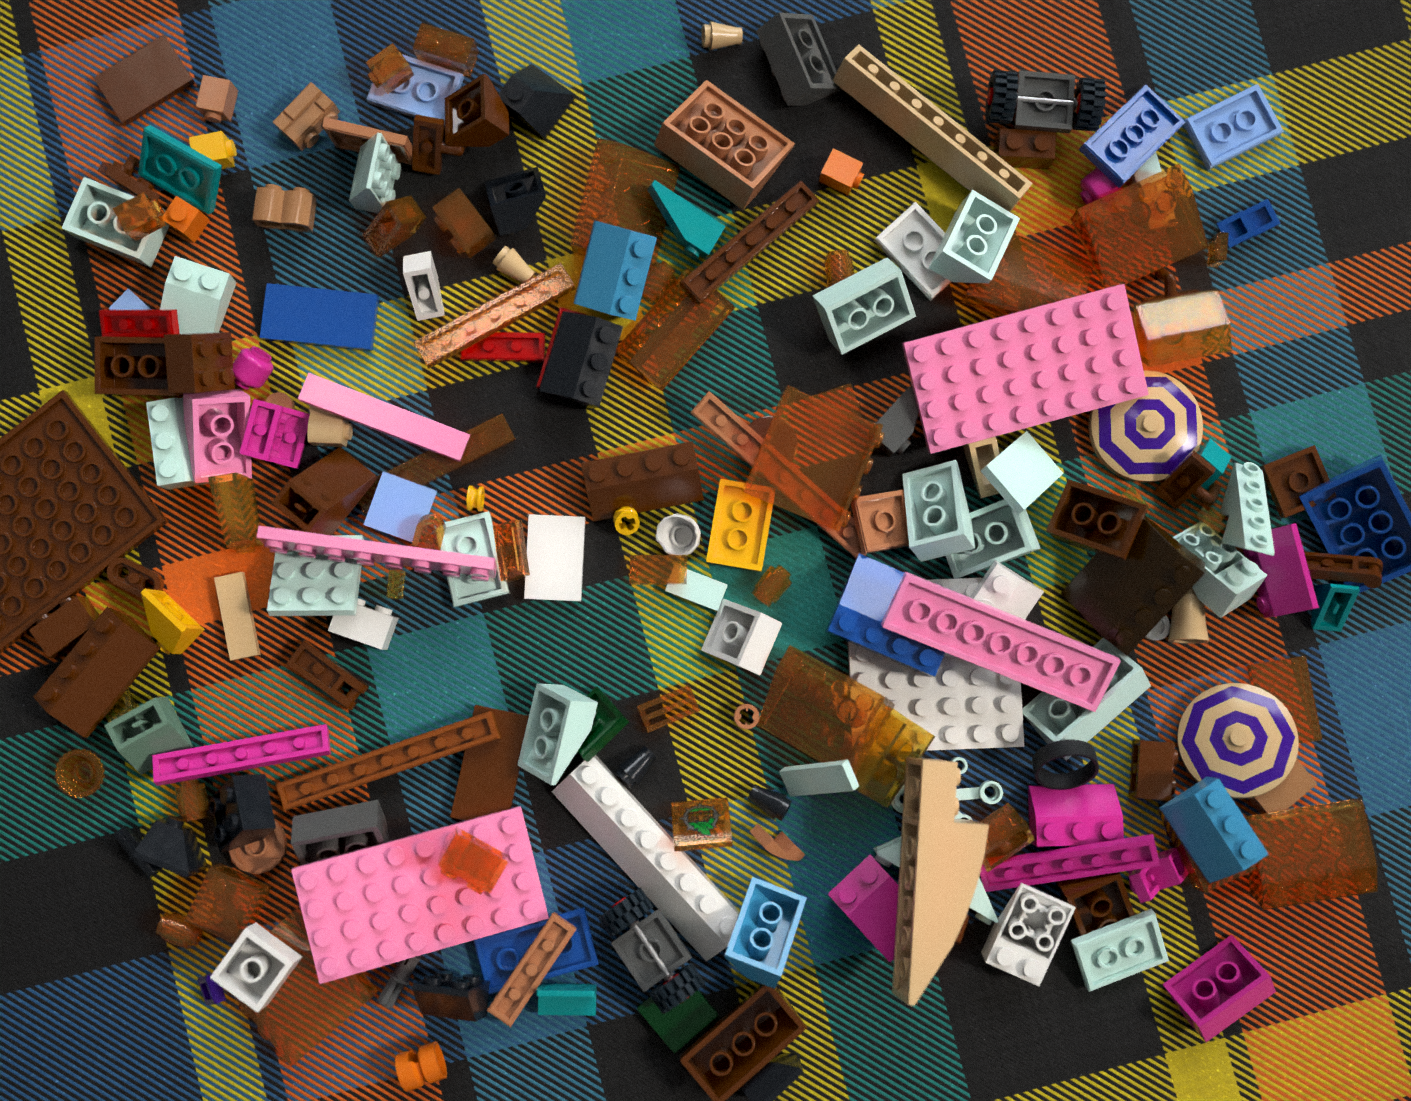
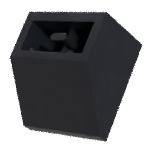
[208,774,276,853]
[412,971,490,1022]

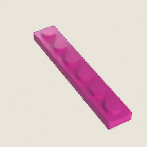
[152,724,331,786]
[980,834,1160,892]

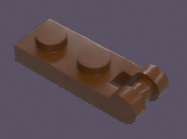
[1304,552,1383,588]
[286,640,369,710]

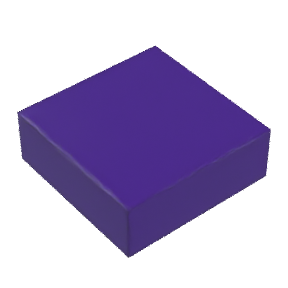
[197,973,226,1005]

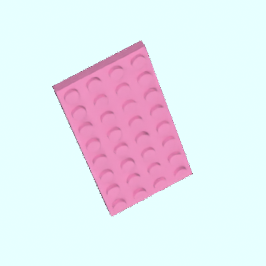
[902,284,1149,454]
[291,806,549,984]

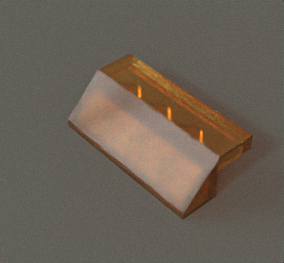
[615,268,735,391]

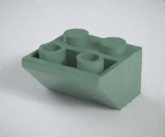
[104,697,193,775]

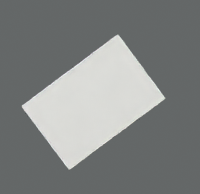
[874,202,951,301]
[524,514,586,602]

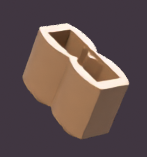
[252,184,317,232]

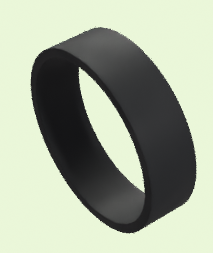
[1032,739,1099,790]

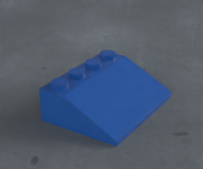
[1299,454,1411,593]
[825,553,945,677]

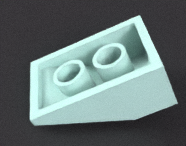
[160,256,236,334]
[902,460,975,562]
[946,499,1041,579]
[517,683,598,785]

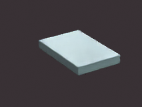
[980,431,1063,514]
[434,511,510,607]
[1071,909,1169,992]

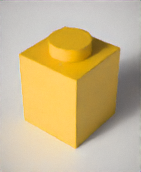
[189,131,237,169]

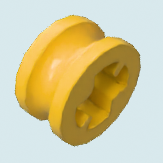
[466,485,485,512]
[613,506,640,535]

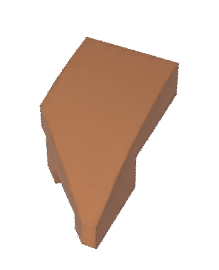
[750,823,805,861]

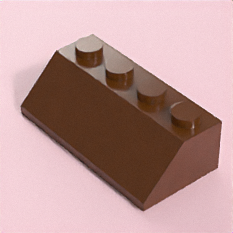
[581,441,704,522]
[34,607,161,738]
[680,984,807,1101]

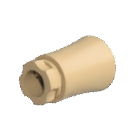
[1168,588,1209,644]

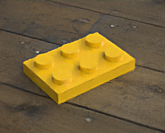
[706,479,776,572]

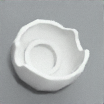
[655,513,701,557]

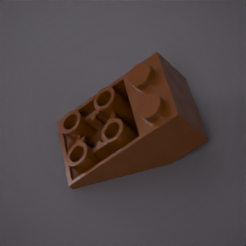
[271,447,378,536]

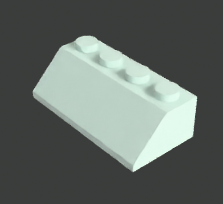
[1022,638,1151,761]

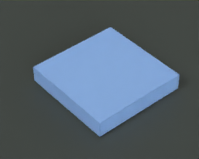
[363,471,437,544]

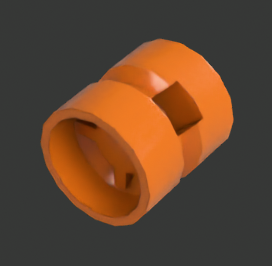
[395,1041,447,1092]

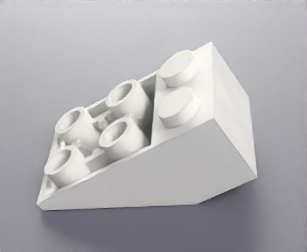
[981,883,1076,986]

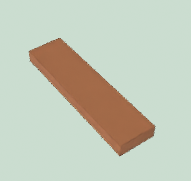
[487,912,577,1027]

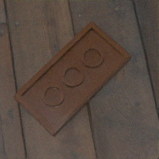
[450,705,529,820]

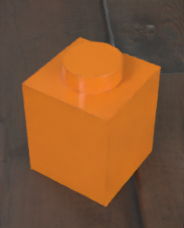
[819,148,864,196]
[161,196,210,243]

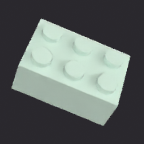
[62,177,169,267]
[813,258,916,355]

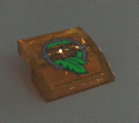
[671,797,733,852]

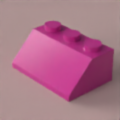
[1243,523,1319,618]
[1028,784,1124,847]
[1163,935,1276,1042]

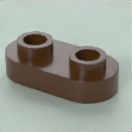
[107,558,164,598]

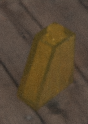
[208,472,263,554]

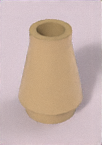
[701,21,743,50]
[493,246,535,286]

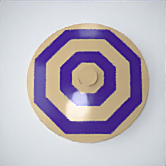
[1088,370,1203,483]
[1177,683,1299,799]

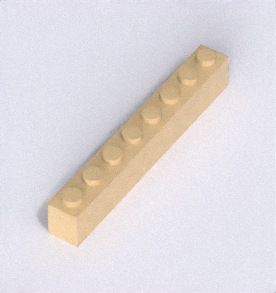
[832,45,1033,212]

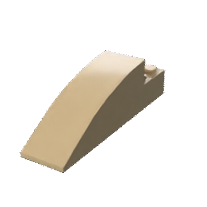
[892,757,989,1006]

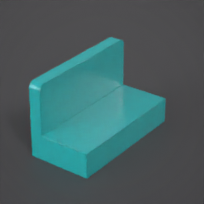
[536,983,597,1016]

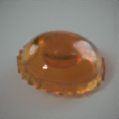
[55,749,105,798]

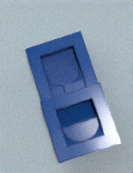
[1216,199,1280,249]

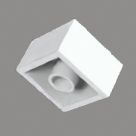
[210,923,302,1013]

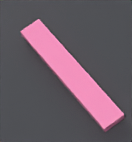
[298,373,470,462]

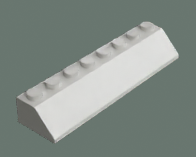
[552,755,740,961]

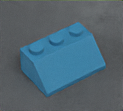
[573,220,657,321]
[1159,776,1269,883]
[724,877,807,989]

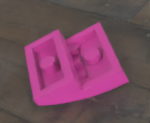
[239,399,310,469]

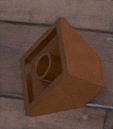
[445,73,509,147]

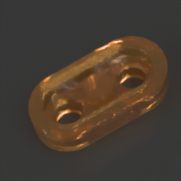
[411,514,446,550]

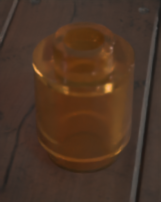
[825,250,854,288]
[642,261,676,304]
[751,564,792,608]
[175,779,209,822]
[156,912,204,949]

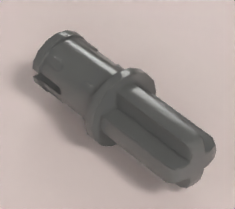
[378,956,421,1009]

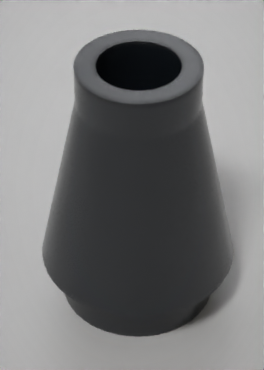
[615,746,657,789]
[748,784,792,821]

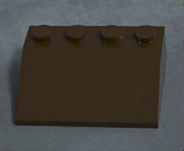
[1061,516,1205,656]

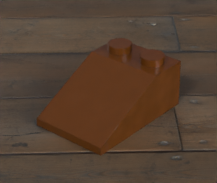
[1046,479,1148,560]
[1055,872,1135,936]

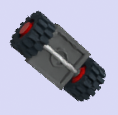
[985,70,1106,133]
[598,887,705,1014]

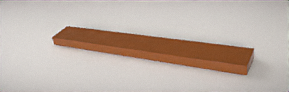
[275,711,501,811]

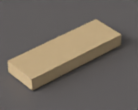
[214,572,261,661]

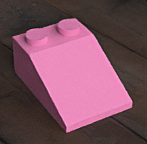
[183,389,252,483]

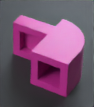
[1128,847,1189,903]

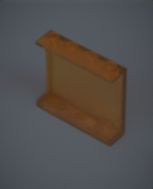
[742,385,885,532]
[222,906,378,1066]

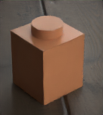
[196,75,238,123]

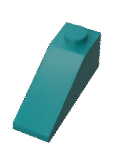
[647,180,726,259]

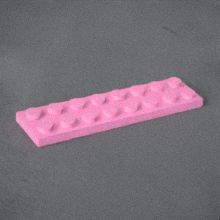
[257,526,497,582]
[881,572,1121,712]

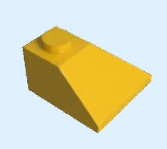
[141,588,205,655]

